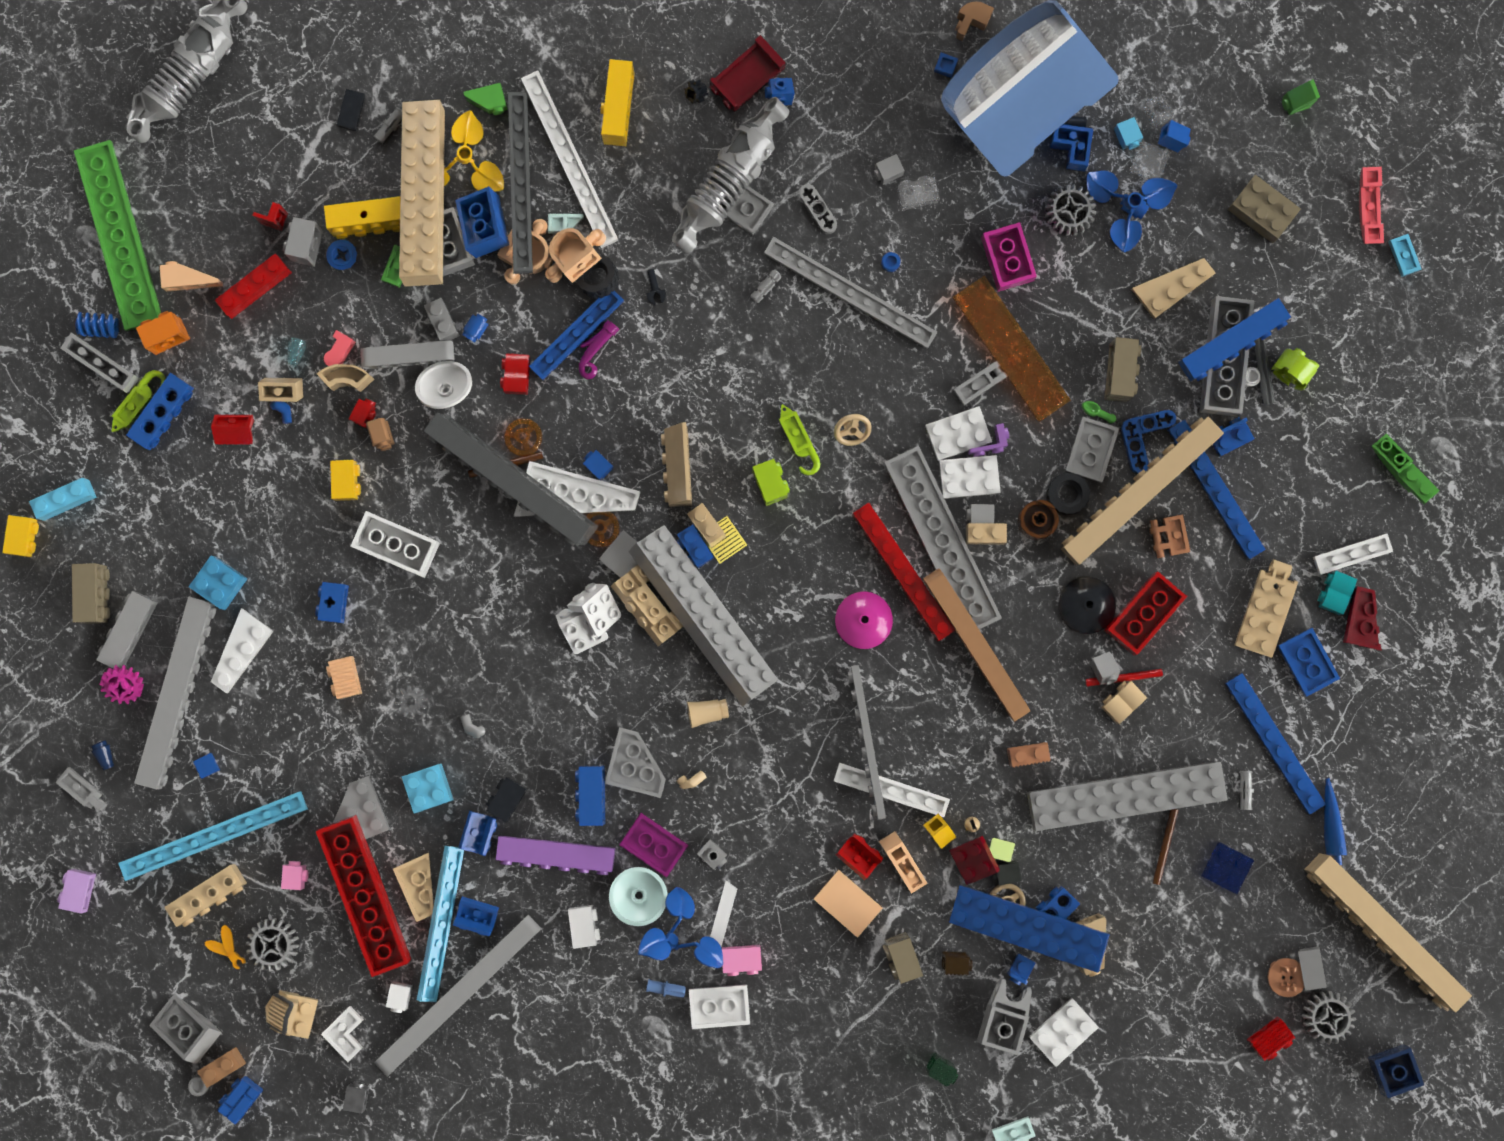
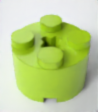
[1272,348,1319,391]

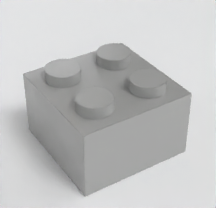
[283,217,323,267]

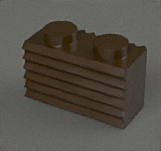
[942,951,973,976]

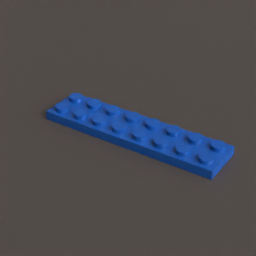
[949,885,1110,973]

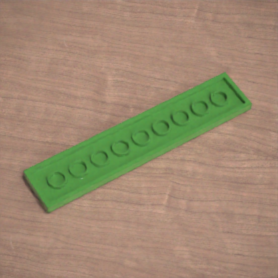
[74,140,161,331]

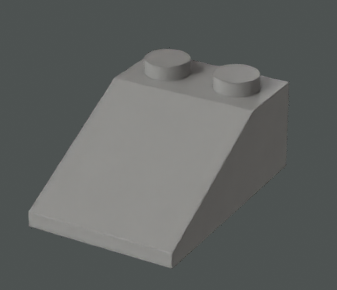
[149,994,222,1064]

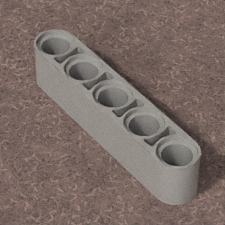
[360,341,455,369]

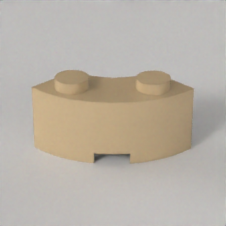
[317,364,374,392]

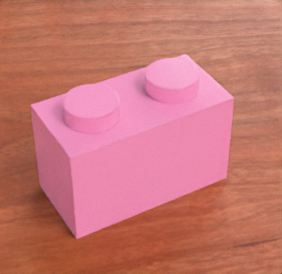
[722,945,762,976]

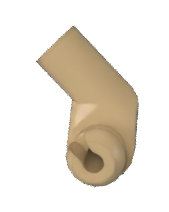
[677,771,707,789]

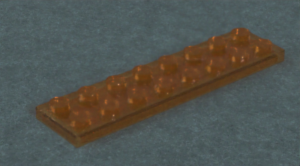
[953,275,1071,422]

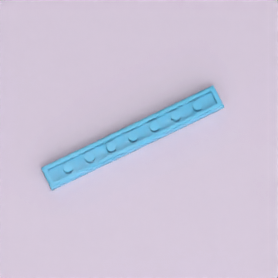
[417,846,464,1002]

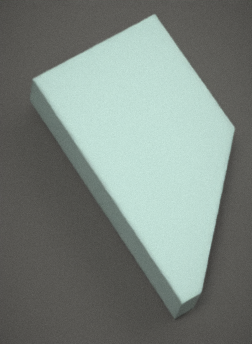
[548,214,584,234]

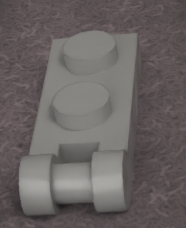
[953,361,1008,406]

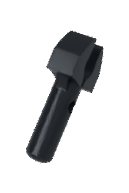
[646,269,666,306]

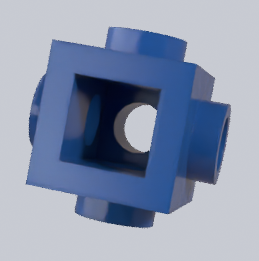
[765,78,795,105]

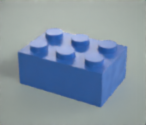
[455,187,510,258]
[575,766,605,826]

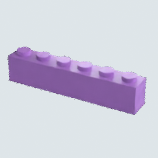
[496,836,615,875]

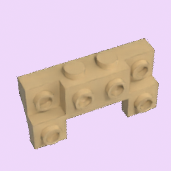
[611,565,683,646]

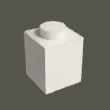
[386,981,413,1013]

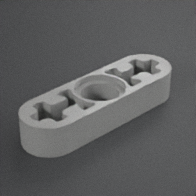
[799,184,837,234]

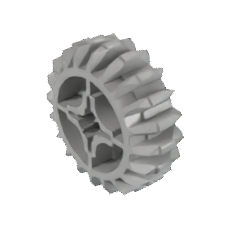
[1045,184,1096,236]
[246,918,299,972]
[1302,991,1356,1045]

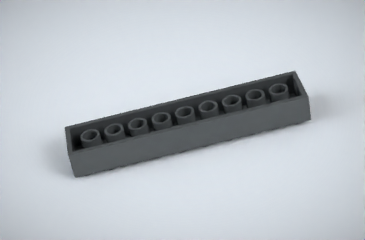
[424,412,599,546]

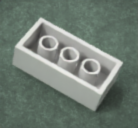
[351,511,440,578]

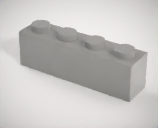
[60,333,140,394]
[97,591,158,668]

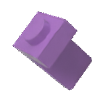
[968,423,1009,457]

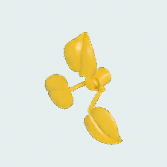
[444,110,504,192]

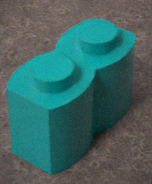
[1317,570,1357,616]

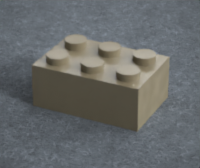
[1227,175,1301,244]
[1104,337,1141,402]
[72,563,110,624]
[882,932,923,984]

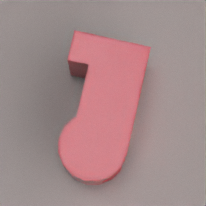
[324,330,356,366]

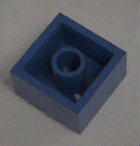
[1367,1044,1424,1098]

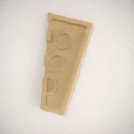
[1131,258,1215,319]

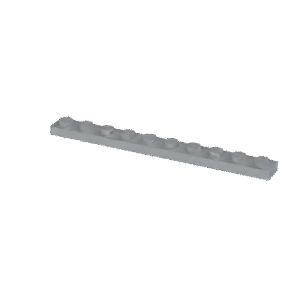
[764,237,937,349]

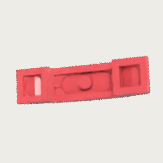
[1359,167,1384,244]

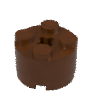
[1018,500,1059,540]

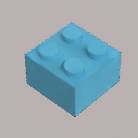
[402,764,454,813]

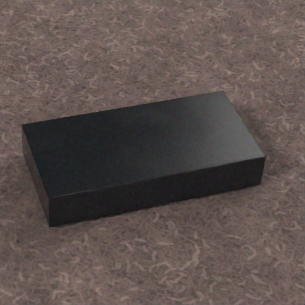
[337,89,365,131]

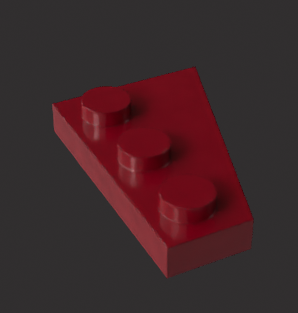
[1343,586,1382,651]

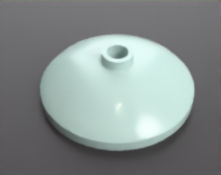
[609,867,667,926]

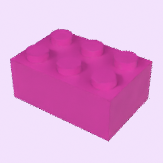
[981,222,1037,292]

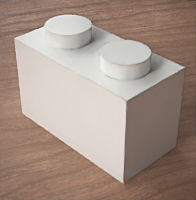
[568,905,600,949]

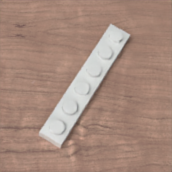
[834,763,950,817]

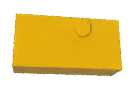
[600,59,634,146]

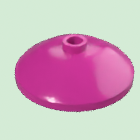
[835,592,893,649]

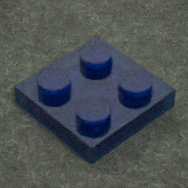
[1201,842,1254,894]

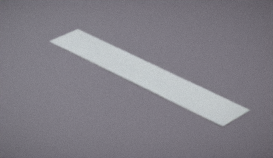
[710,881,737,970]

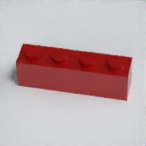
[215,253,292,319]

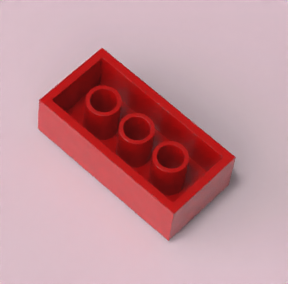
[1104,571,1187,656]

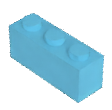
[29,478,97,521]

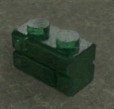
[926,1053,959,1087]

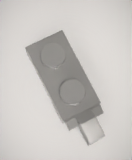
[56,767,108,811]

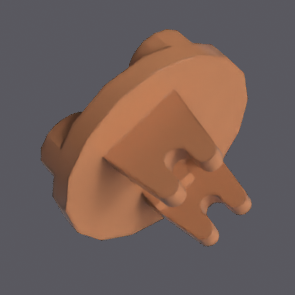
[1267,958,1304,997]

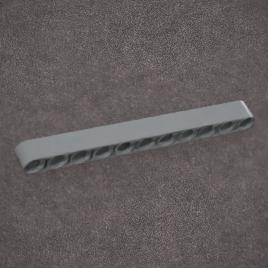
[374,915,542,1077]

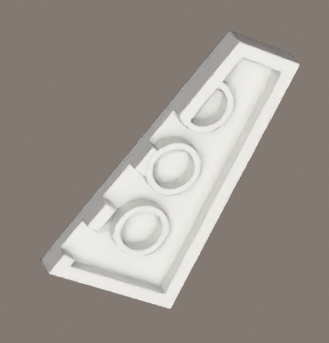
[211,608,273,693]

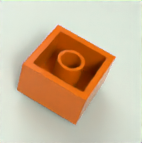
[136,311,190,355]

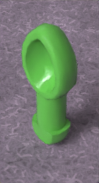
[1081,401,1116,423]

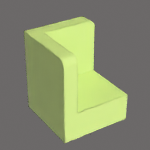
[989,838,1015,862]

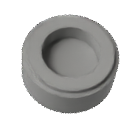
[188,1076,209,1096]

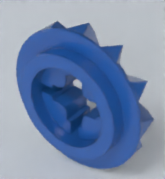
[326,240,357,271]

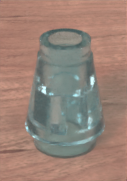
[287,337,307,366]

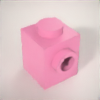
[281,861,309,890]

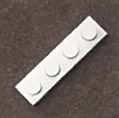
[1313,534,1393,575]

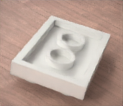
[925,406,992,461]
[939,455,1000,499]
[689,984,750,1029]
[1029,997,1099,1067]

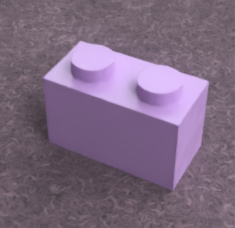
[58,869,96,913]

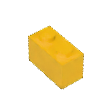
[330,460,361,501]
[2,515,39,557]

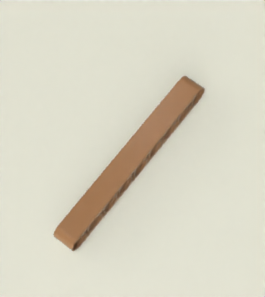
[923,568,1031,722]

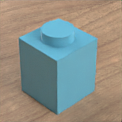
[1114,117,1143,150]

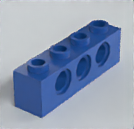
[126,372,194,450]

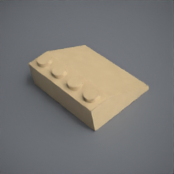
[661,422,692,507]

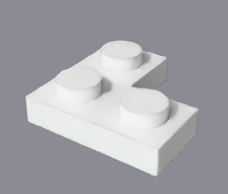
[321,1006,364,1062]

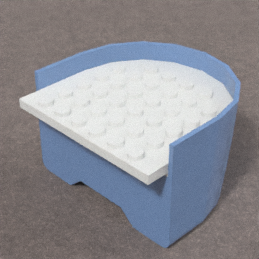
[941,0,1119,176]

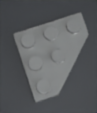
[605,727,666,798]
[333,776,390,839]

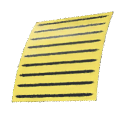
[700,516,747,564]

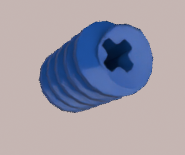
[75,312,119,338]

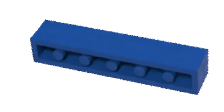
[1178,298,1291,382]

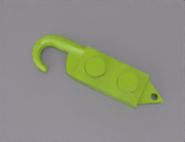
[111,370,166,432]
[779,404,820,475]

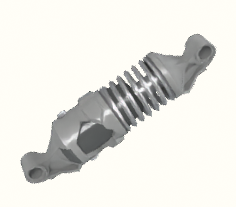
[126,0,247,143]
[672,97,789,253]

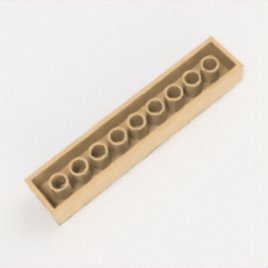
[399,100,445,286]
[1061,416,1224,566]
[1304,853,1472,1013]

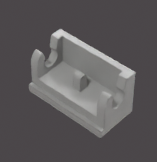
[1298,946,1327,991]

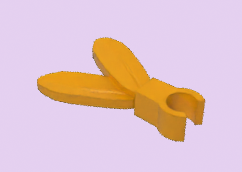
[205,925,246,969]

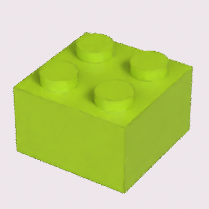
[752,459,790,506]

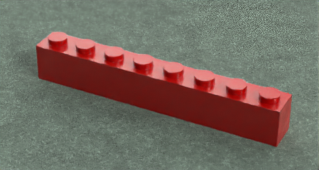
[852,503,955,642]

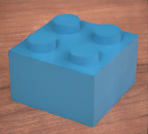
[189,555,248,610]

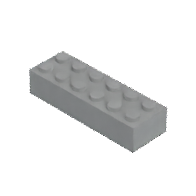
[1199,296,1254,417]

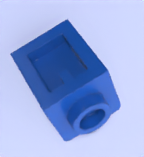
[1007,953,1036,985]

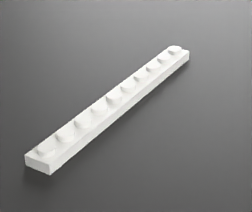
[521,71,618,248]

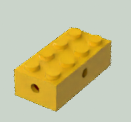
[324,196,401,239]

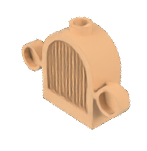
[497,219,553,284]
[545,228,606,283]

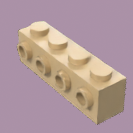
[164,864,247,927]

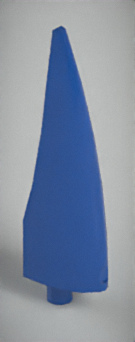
[1324,778,1347,865]

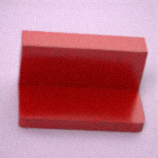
[252,202,288,231]
[211,415,254,444]

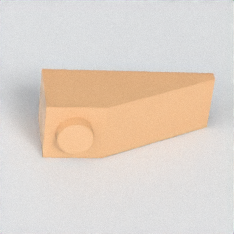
[160,261,223,292]
[879,831,928,894]

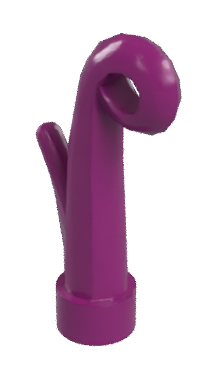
[579,320,619,379]

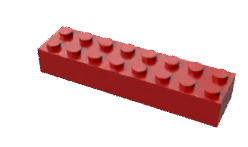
[316,815,412,977]

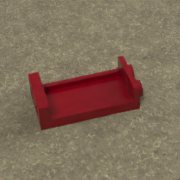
[709,35,786,112]

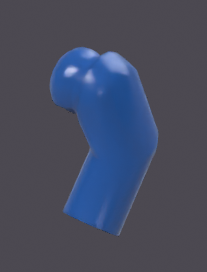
[270,401,292,424]

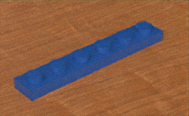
[529,291,624,380]

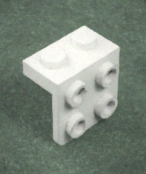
[567,583,621,637]
[555,609,608,654]

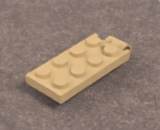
[1234,559,1298,658]

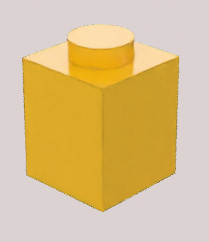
[923,813,956,849]

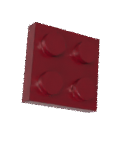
[949,835,1000,885]

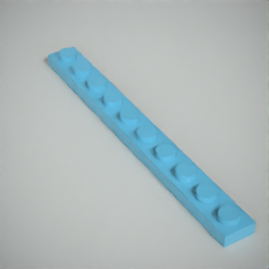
[118,791,308,881]

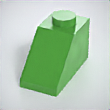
[1282,79,1320,115]
[463,83,508,115]

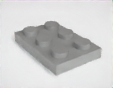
[1065,417,1119,483]

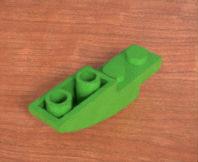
[1372,433,1440,505]

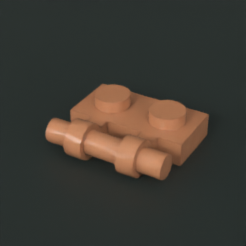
[1150,515,1190,559]

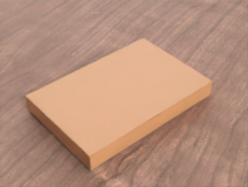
[814,869,883,938]

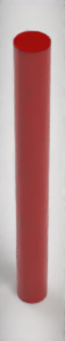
[1085,669,1163,687]

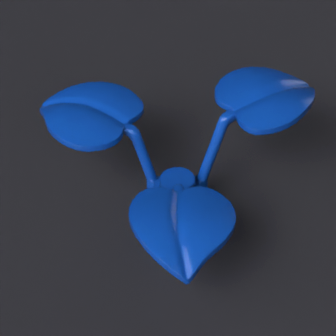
[1086,171,1177,253]
[638,887,723,968]

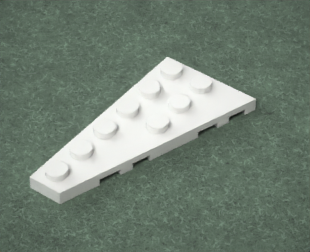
[514,461,640,517]

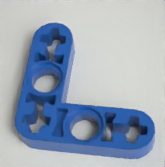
[1121,410,1176,474]

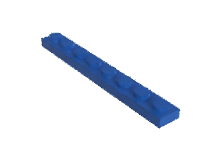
[1167,420,1266,560]
[1225,673,1326,815]

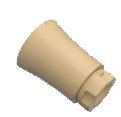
[687,699,729,728]

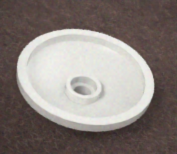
[415,361,472,409]

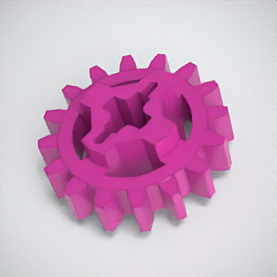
[100,665,144,704]

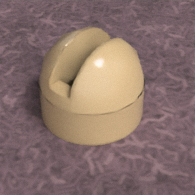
[964,817,980,832]

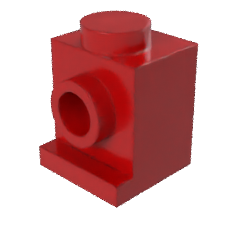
[349,398,376,429]

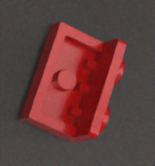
[835,833,884,880]

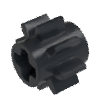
[684,79,708,104]

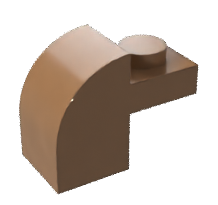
[955,2,994,41]

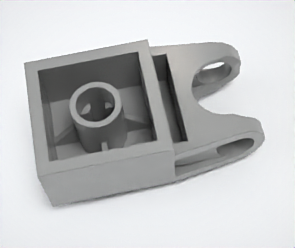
[977,978,1032,1055]

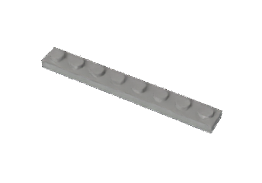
[848,665,886,820]

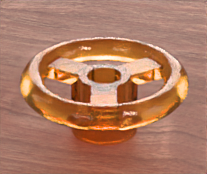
[504,418,542,456]
[586,512,620,547]

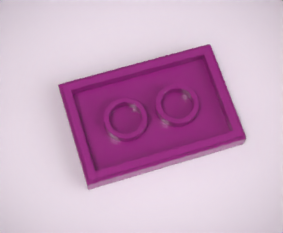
[619,813,689,878]

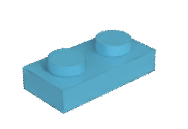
[1389,234,1421,277]

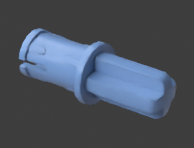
[646,979,686,998]

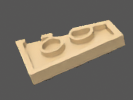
[393,853,434,922]

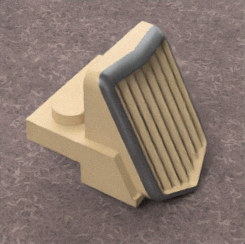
[265,990,318,1039]

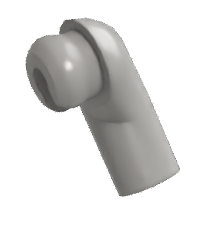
[460,714,485,738]

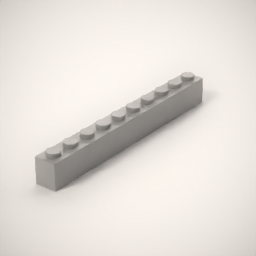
[134,597,216,790]

